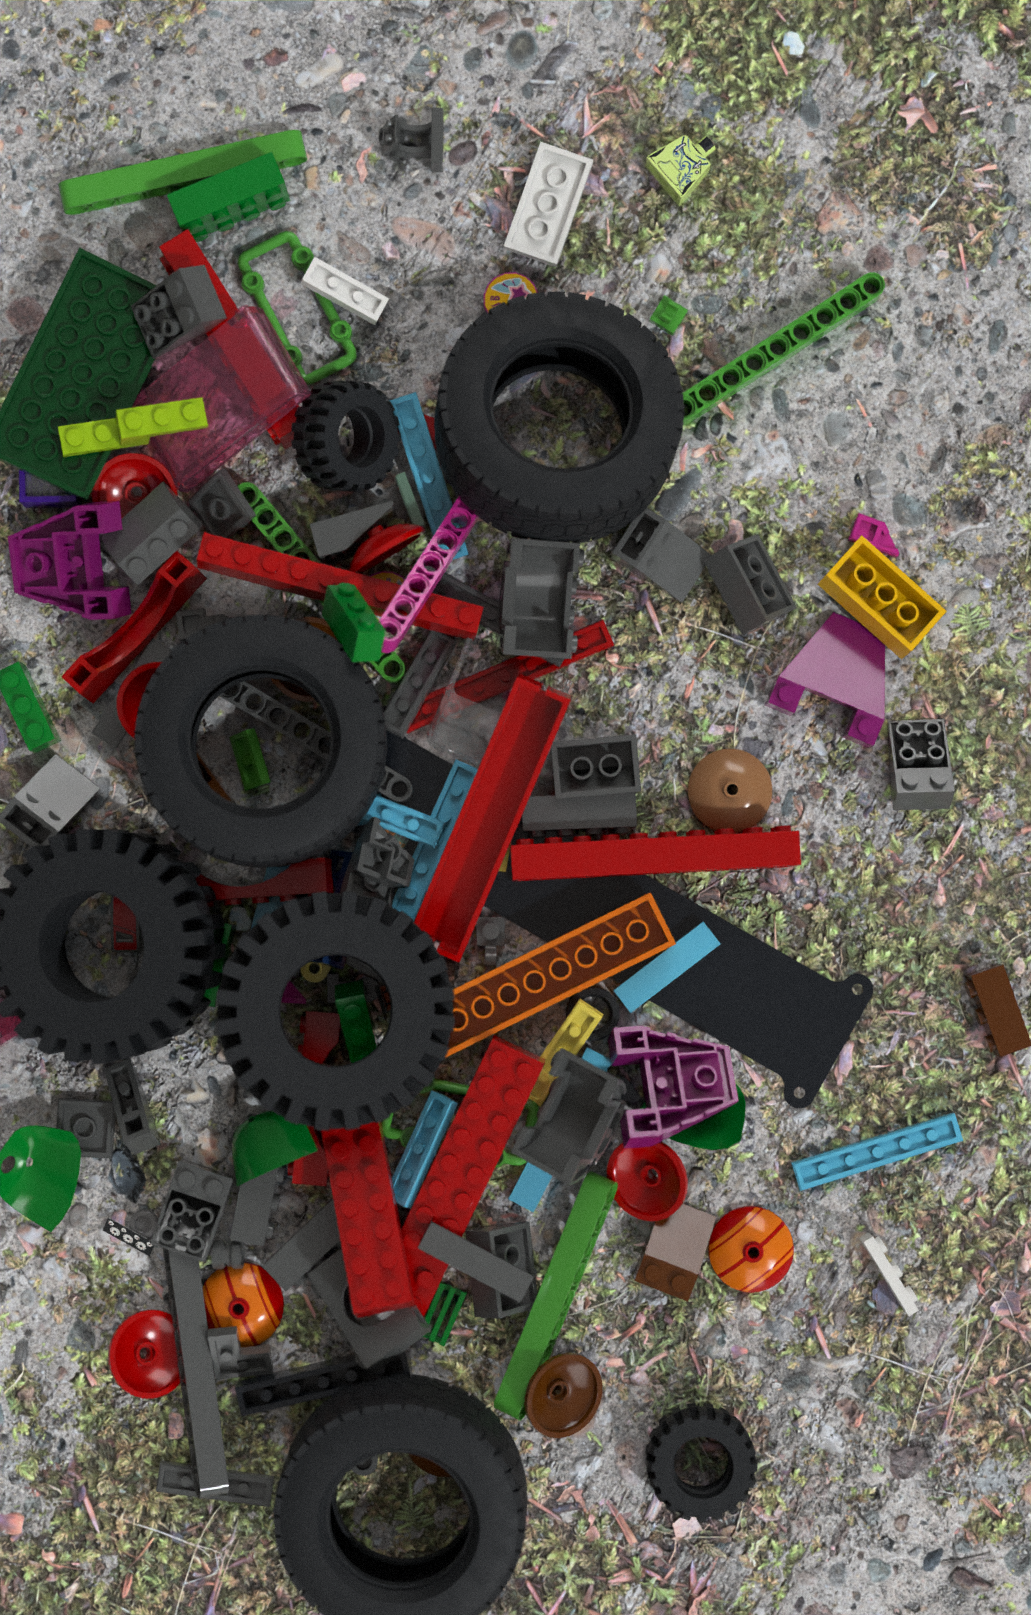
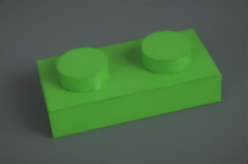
[229,728,271,791]

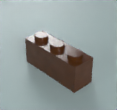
[964,964,1031,1057]

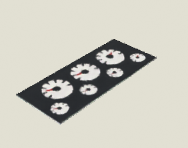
[103,1217,154,1256]

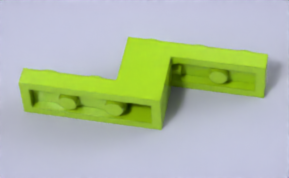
[58,397,208,457]

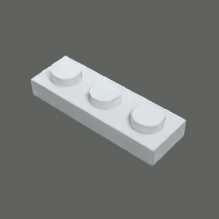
[301,257,389,325]
[859,1232,919,1316]

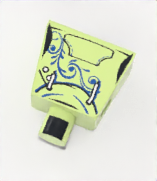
[645,135,715,206]

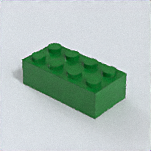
[167,152,291,242]

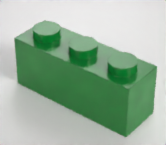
[322,583,386,662]
[0,661,61,753]
[335,979,379,1063]

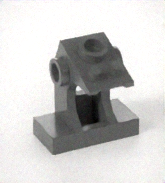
[378,108,444,172]

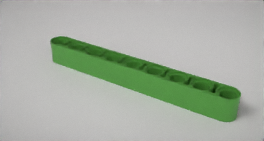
[58,130,307,215]
[682,272,885,426]
[238,482,406,684]
[494,1171,618,1421]

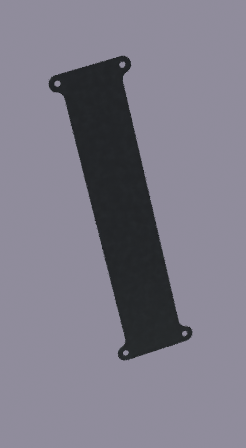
[352,705,873,1108]

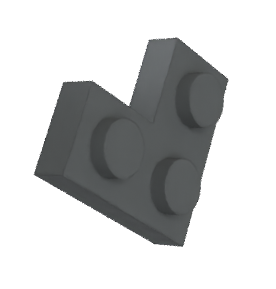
[208,1326,273,1380]

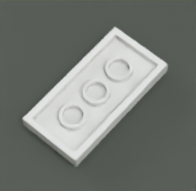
[504,142,593,267]

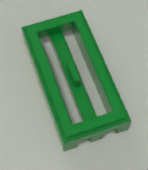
[423,1281,467,1346]

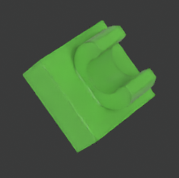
[649,295,688,336]

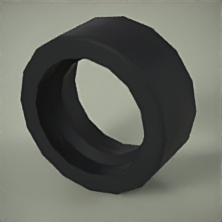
[566,986,620,1041]

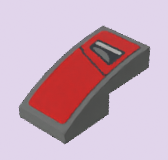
[110,895,142,952]

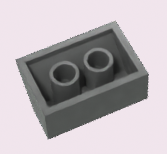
[101,481,202,585]
[703,534,797,635]
[551,734,641,799]
[465,1221,538,1319]

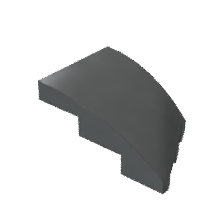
[340,817,415,907]

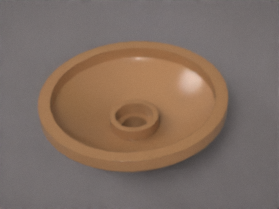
[688,749,773,833]

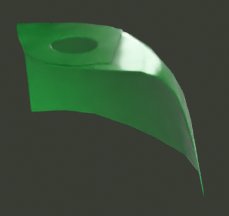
[640,1084,746,1151]
[231,1110,318,1187]
[0,1125,81,1232]

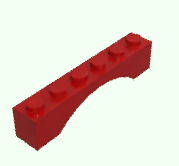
[61,551,207,704]
[195,858,333,907]
[288,1010,342,1186]

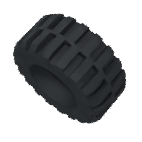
[291,381,401,492]
[645,1403,758,1522]

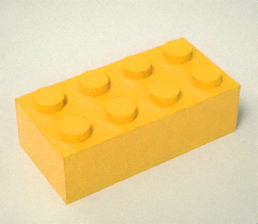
[817,535,947,660]

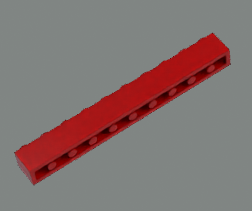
[197,532,483,641]

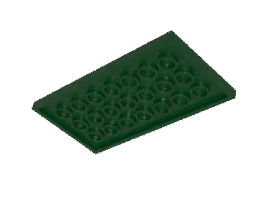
[0,247,157,502]

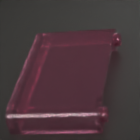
[133,305,312,493]

